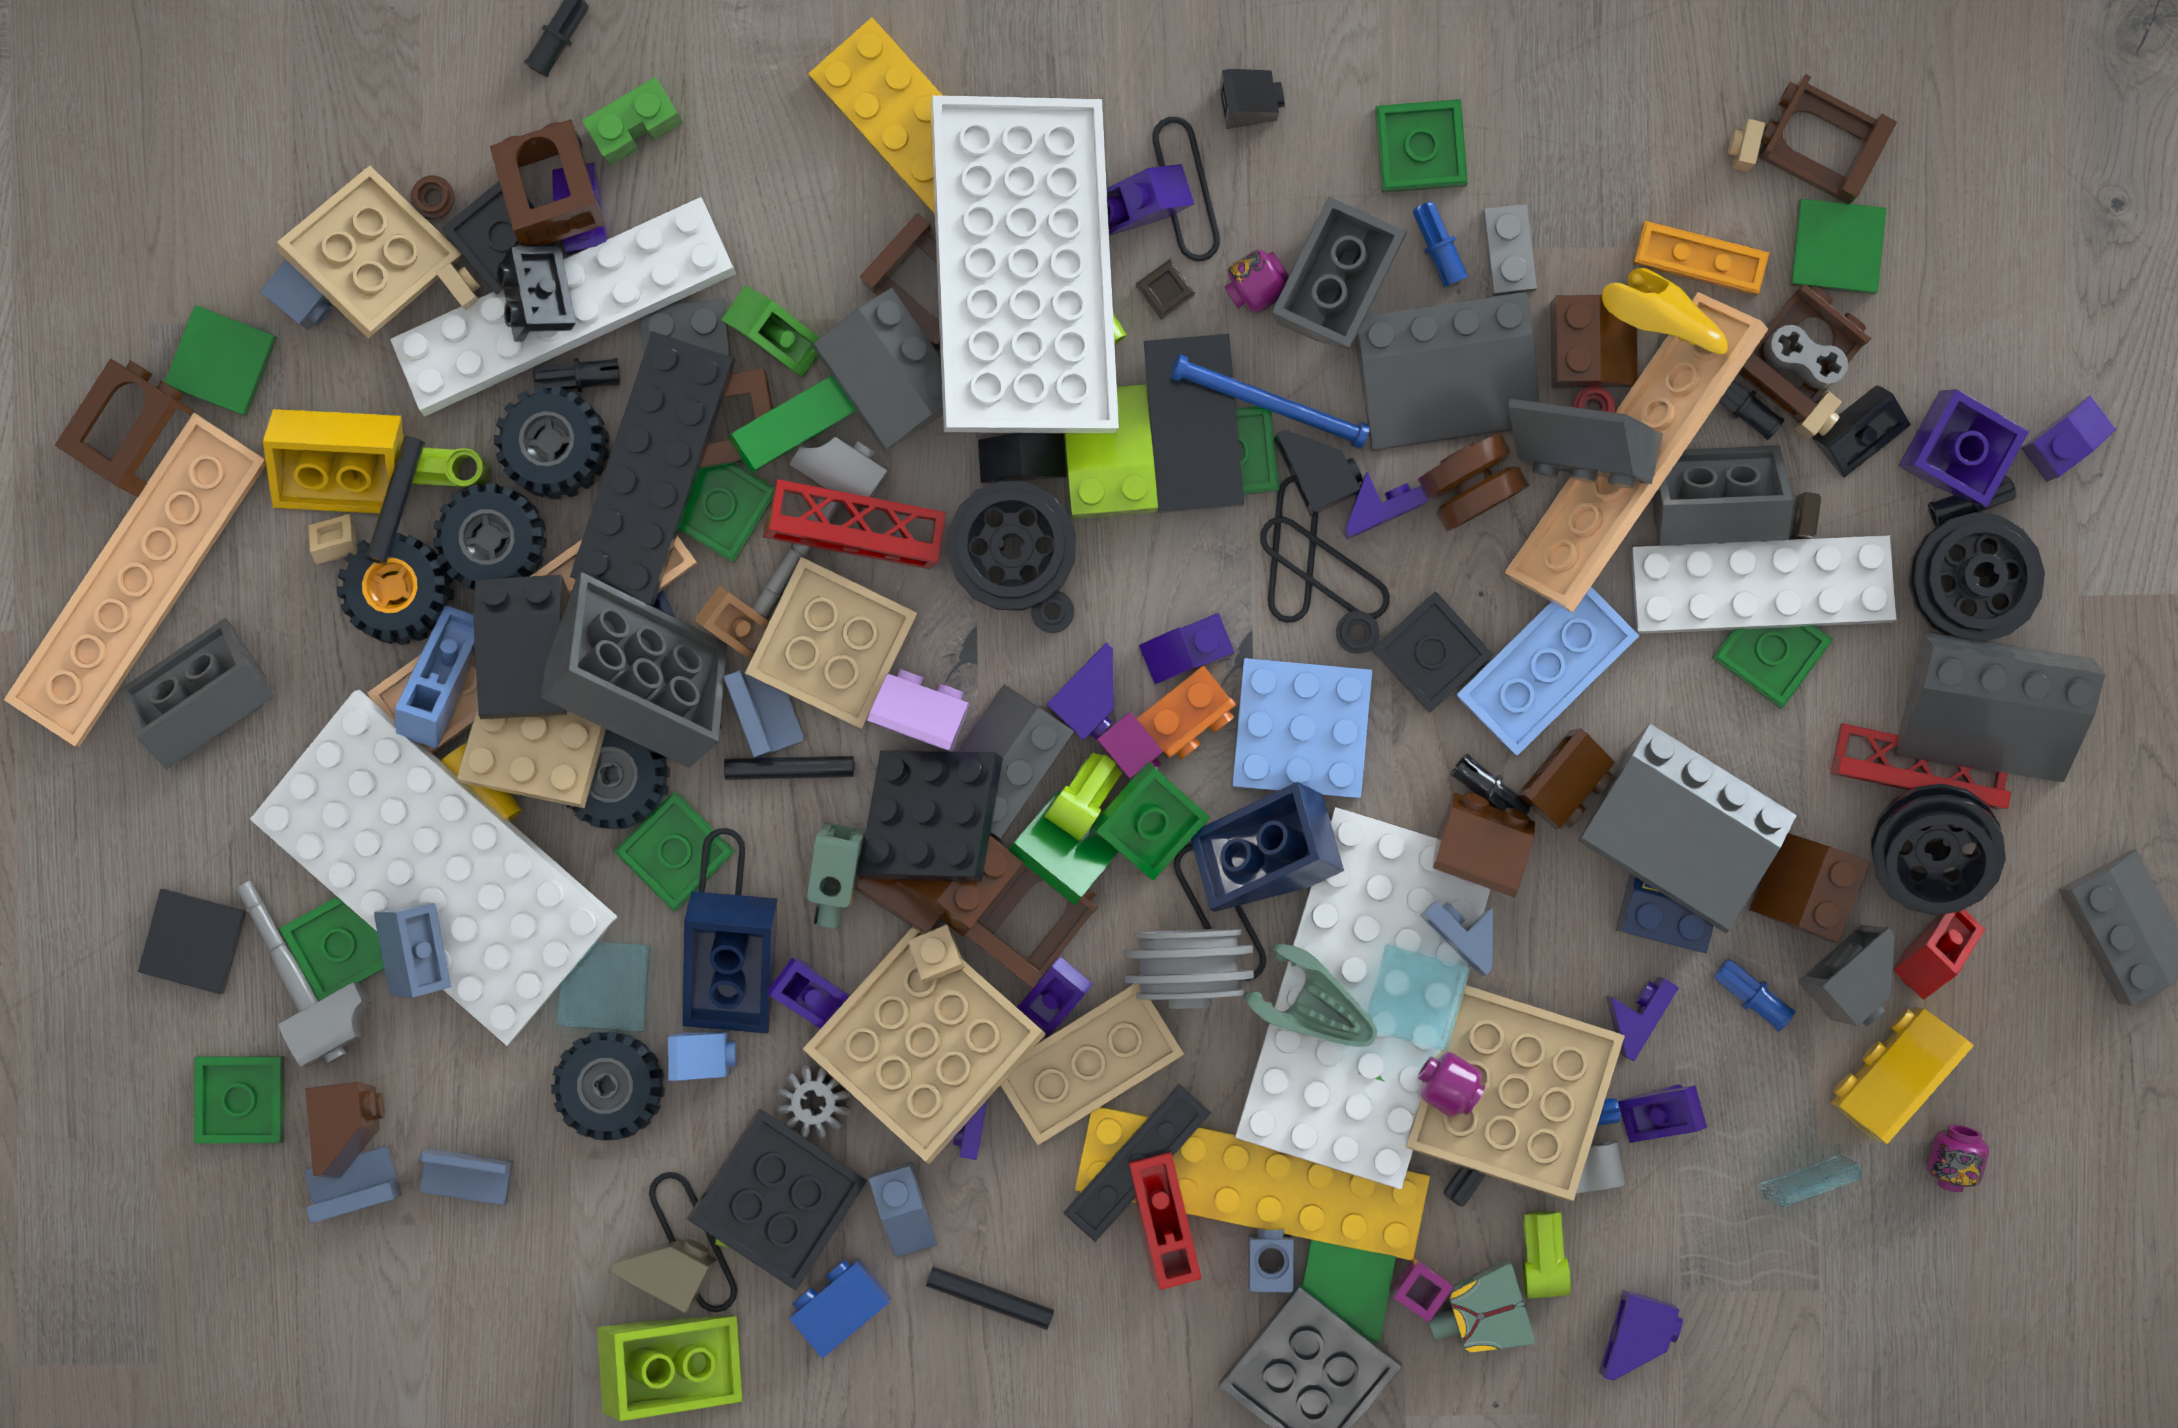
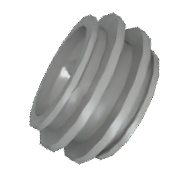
[1124,929,1254,1009]

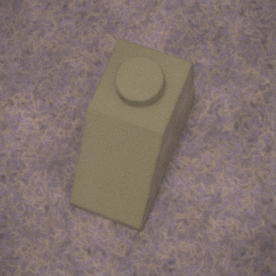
[609,1239,717,1313]

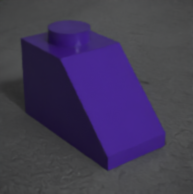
[2021,396,2116,482]
[1046,642,1114,741]
[1599,1289,1683,1381]

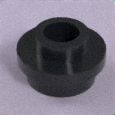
[1031,591,1074,633]
[1336,611,1379,654]

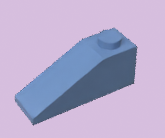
[395,605,475,749]

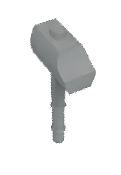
[752,437,890,617]
[236,881,372,1067]

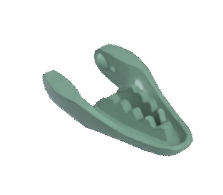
[1243,944,1377,1047]

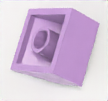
[867,669,970,752]

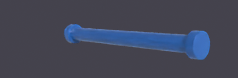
[1170,354,1370,449]

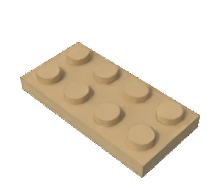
[1001,984,1185,1145]

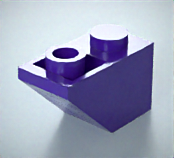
[1106,164,1194,236]

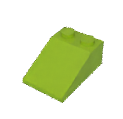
[1065,384,1158,519]
[597,1315,743,1421]

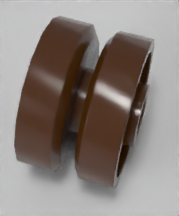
[1417,433,1530,532]

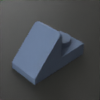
[1420,901,1493,977]

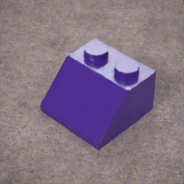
[1898,389,2029,507]

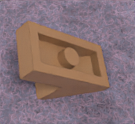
[694,586,769,661]

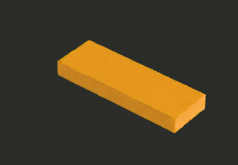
[1633,221,1770,296]

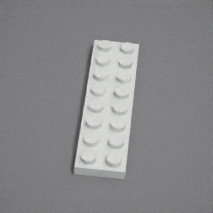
[390,197,736,417]

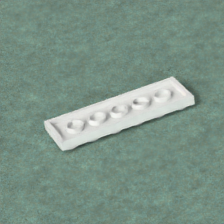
[1630,535,1896,634]

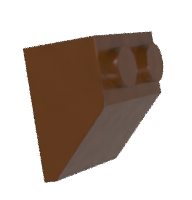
[1550,295,1638,388]
[1517,728,1615,829]
[1433,792,1535,898]
[1749,833,1870,943]
[896,836,1024,937]
[305,1082,385,1178]

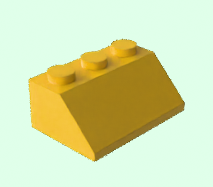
[263,409,404,514]
[1831,1007,1974,1144]

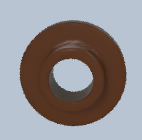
[411,175,455,219]

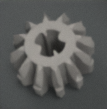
[778,1065,851,1138]

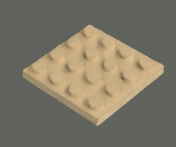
[803,927,1045,1164]
[1406,984,1625,1203]

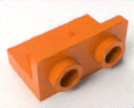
[1137,665,1236,760]

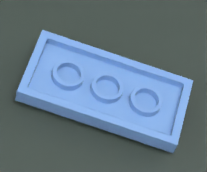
[1455,587,1639,757]

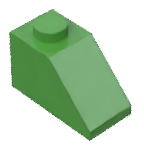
[721,285,820,378]

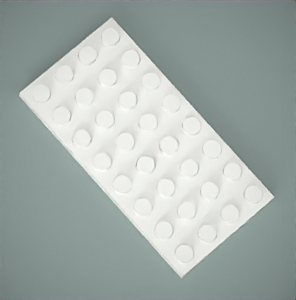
[930,95,1119,433]
[250,690,618,1046]
[1234,807,1490,1189]

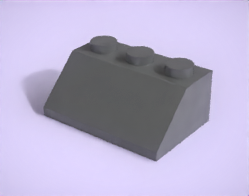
[1272,197,1407,349]
[812,288,943,452]
[1508,399,1663,489]
[1653,446,1794,545]
[119,618,274,770]
[958,685,1074,839]
[2058,850,2178,1006]
[1798,925,1895,1026]

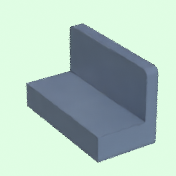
[724,671,805,758]
[374,902,451,998]
[304,1146,402,1224]
[419,1148,514,1205]

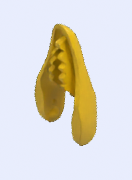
[1602,268,1728,354]

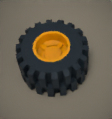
[337,533,454,645]

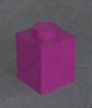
[1097,712,1163,780]
[1390,1257,1454,1323]

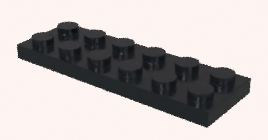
[570,331,736,605]

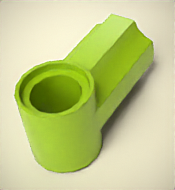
[412,448,492,490]
[1044,752,1122,841]
[1522,1211,1571,1299]

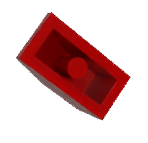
[1893,909,1985,1000]

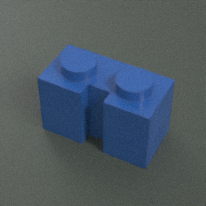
[789,1258,891,1359]

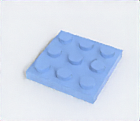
[1232,658,1372,798]

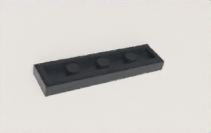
[1063,1083,1211,1242]

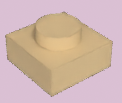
[1728,119,1765,172]
[436,263,481,309]
[1794,391,1842,439]
[308,514,357,564]
[907,925,965,984]

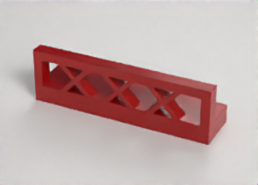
[763,479,946,570]
[1830,723,2011,809]

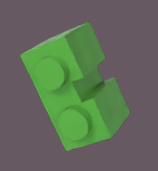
[582,76,683,166]

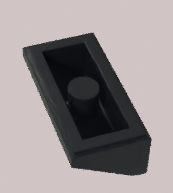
[1812,386,1911,478]

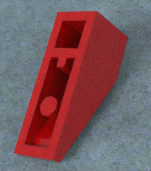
[1128,1152,1202,1290]

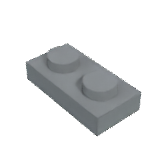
[1483,204,1537,296]

